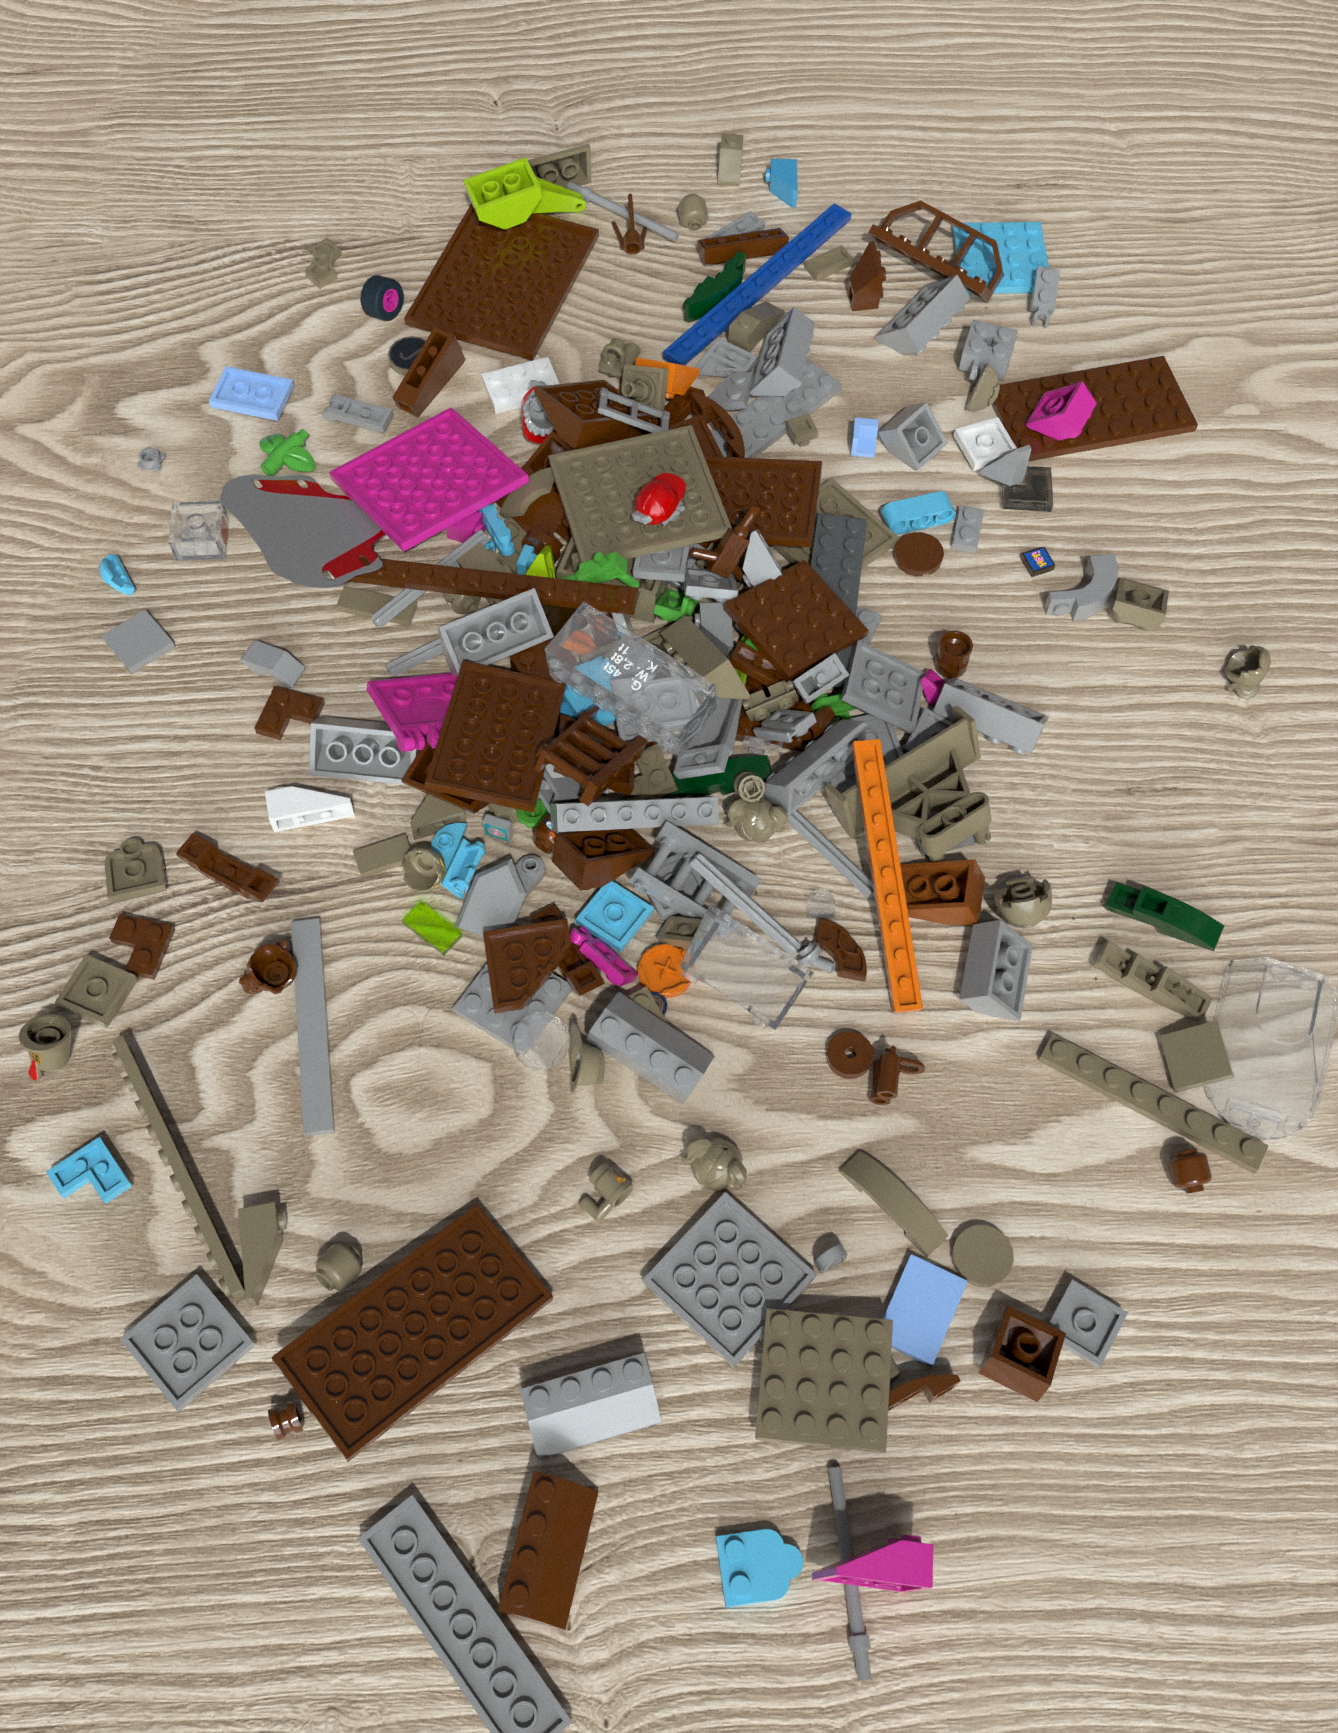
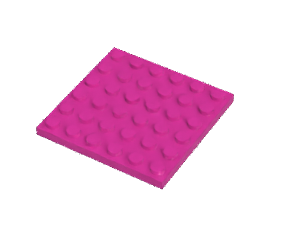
[329,407,529,552]

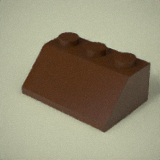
[401,739,488,814]

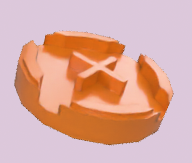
[638,943,694,999]

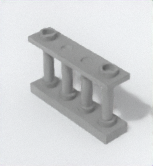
[629,821,761,940]

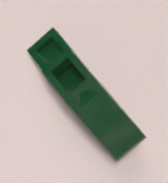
[683,251,746,323]
[1106,882,1224,951]

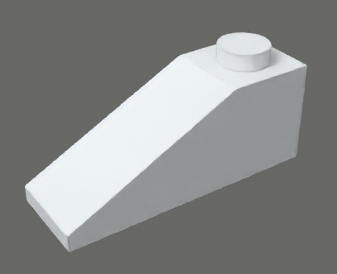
[265,786,355,832]

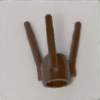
[612,194,647,255]

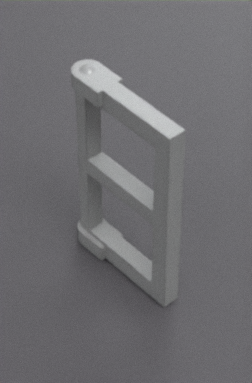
[597,387,670,433]

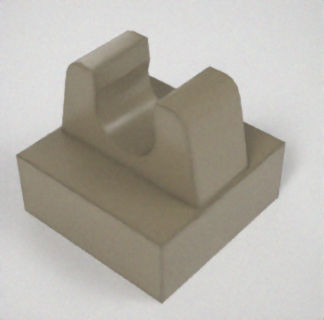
[786,414,818,447]

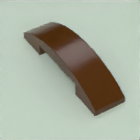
[691,391,745,458]
[176,833,280,903]
[530,904,605,996]
[888,1374,961,1412]

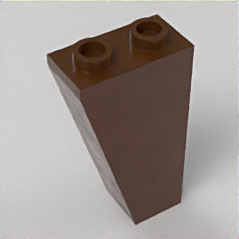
[392,327,466,418]

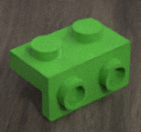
[653,588,699,621]

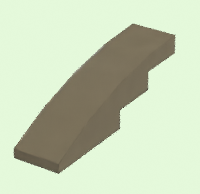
[1093,940,1213,1022]

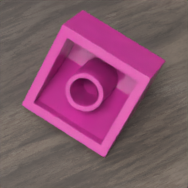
[1026,381,1097,440]

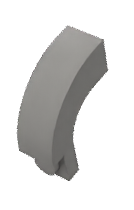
[1044,554,1118,621]

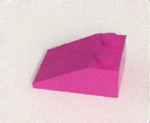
[812,1535,934,1593]

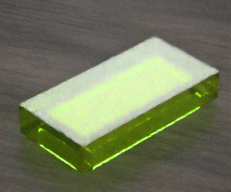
[402,901,463,956]

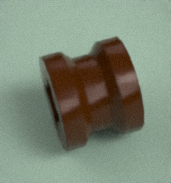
[268,1400,304,1441]

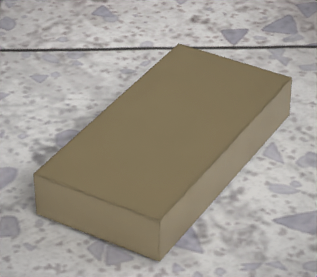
[804,245,854,282]
[353,834,411,878]

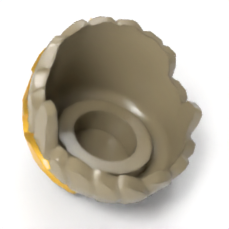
[401,847,445,893]

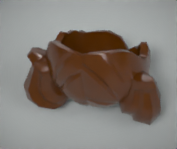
[239,939,298,994]

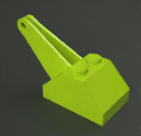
[463,157,586,229]

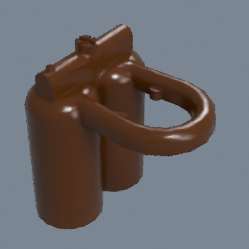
[870,1045,925,1105]

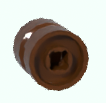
[934,630,973,679]

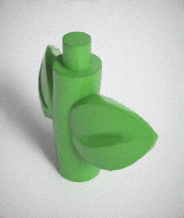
[259,429,316,476]

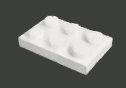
[481,357,560,414]

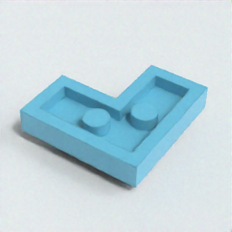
[46,1137,132,1204]

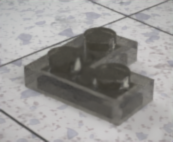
[1002,466,1053,512]

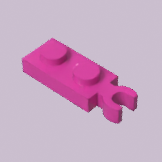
[570,926,638,987]

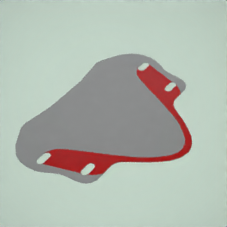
[220,474,385,588]

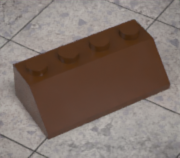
[498,1471,599,1630]

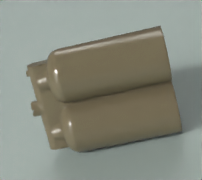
[599,338,641,379]

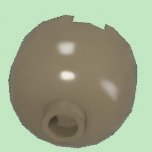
[994,876,1052,928]

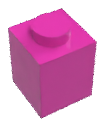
[446,512,486,543]

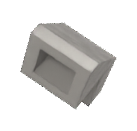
[240,640,306,689]

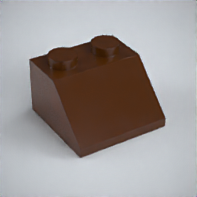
[979,1305,1066,1402]

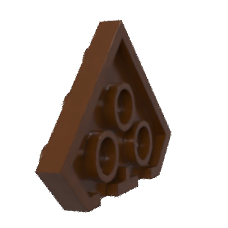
[483,919,572,1014]

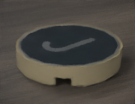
[388,336,426,376]

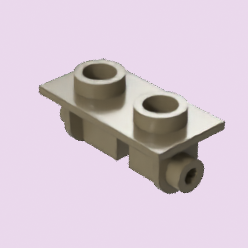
[742,680,799,722]

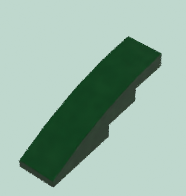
[663,755,772,798]

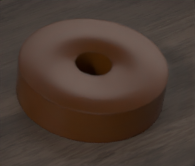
[522,530,561,564]
[826,1031,874,1079]

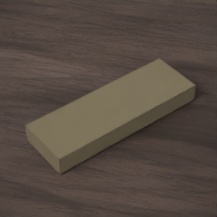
[336,586,418,626]

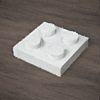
[954,417,1017,470]

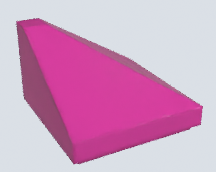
[920,668,946,706]

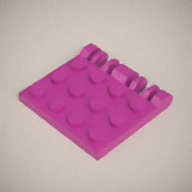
[366,673,457,752]

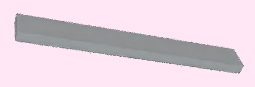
[291,918,335,1137]

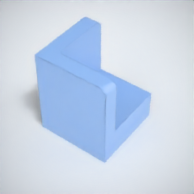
[851,417,879,458]

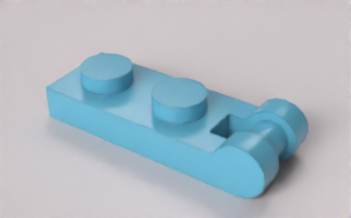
[478,504,515,556]

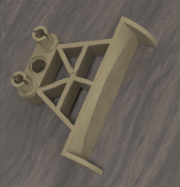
[825,705,992,862]

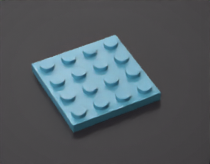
[952,222,1049,294]

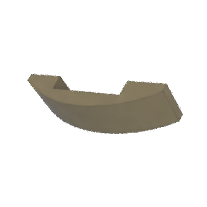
[839,1151,948,1257]

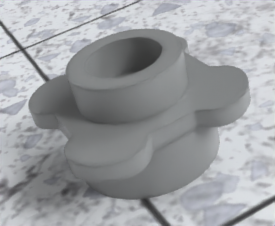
[137,447,165,472]

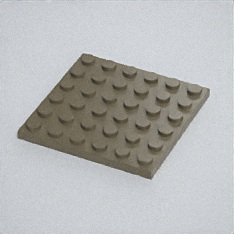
[548,425,732,563]

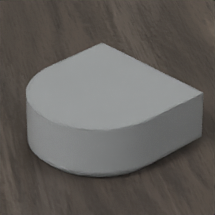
[815,1244,848,1274]

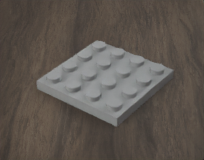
[642,1192,817,1369]

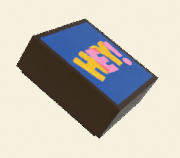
[1021,547,1055,577]

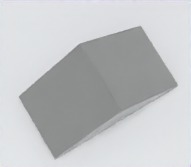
[980,445,1031,486]

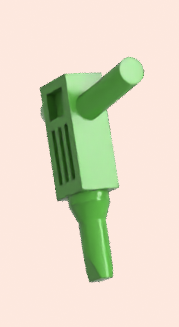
[559,551,639,587]

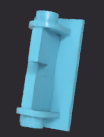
[441,838,486,899]

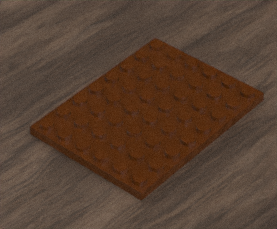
[404,203,599,360]

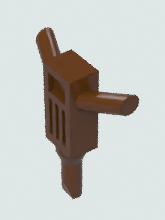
[688,504,760,582]

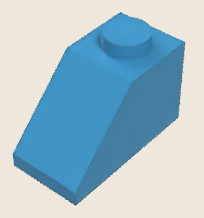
[765,159,798,208]

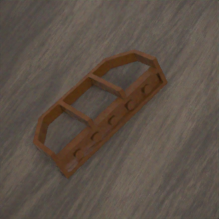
[869,200,1004,303]

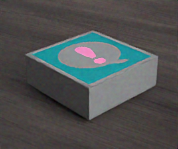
[483,814,513,843]

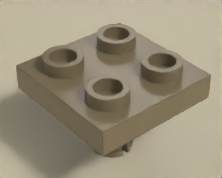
[621,364,669,418]

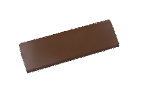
[697,228,789,265]

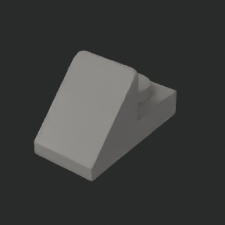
[792,653,849,704]

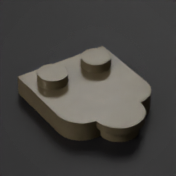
[104,838,167,903]

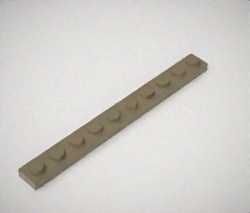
[112,1036,246,1302]

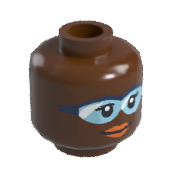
[532,814,564,854]

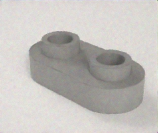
[515,855,545,899]

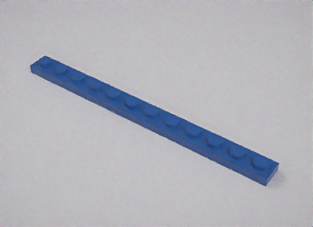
[663,203,852,366]

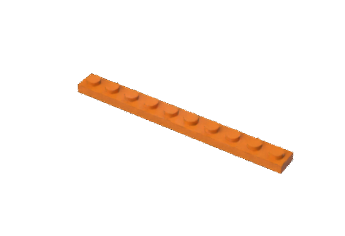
[851,739,923,1014]

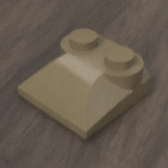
[1110,577,1169,631]

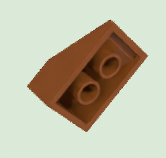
[900,859,985,926]

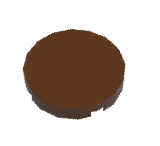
[894,532,944,577]

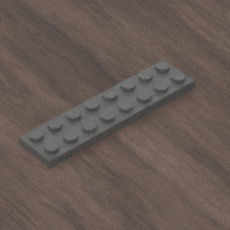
[811,513,867,688]

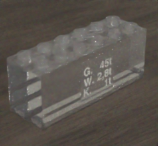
[545,601,716,757]

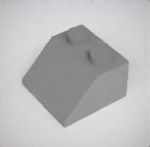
[878,402,948,470]

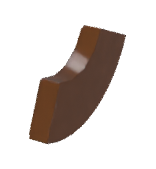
[815,918,867,982]

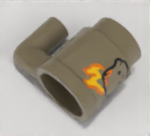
[580,1163,634,1221]

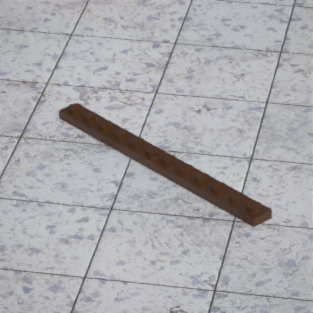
[347,557,640,615]

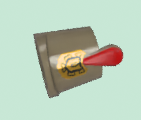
[18,1014,71,1081]

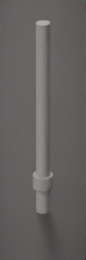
[567,181,679,241]
[828,1467,872,1681]

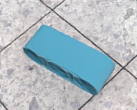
[881,491,956,535]

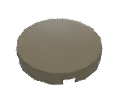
[951,1225,1014,1287]

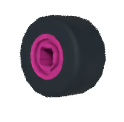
[360,275,404,321]

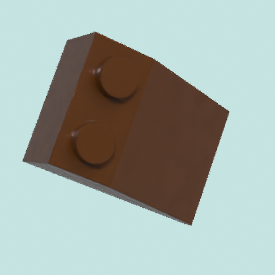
[552,829,655,891]

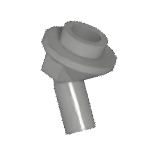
[796,941,836,973]

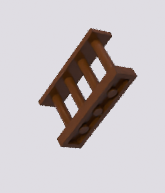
[534,705,648,807]

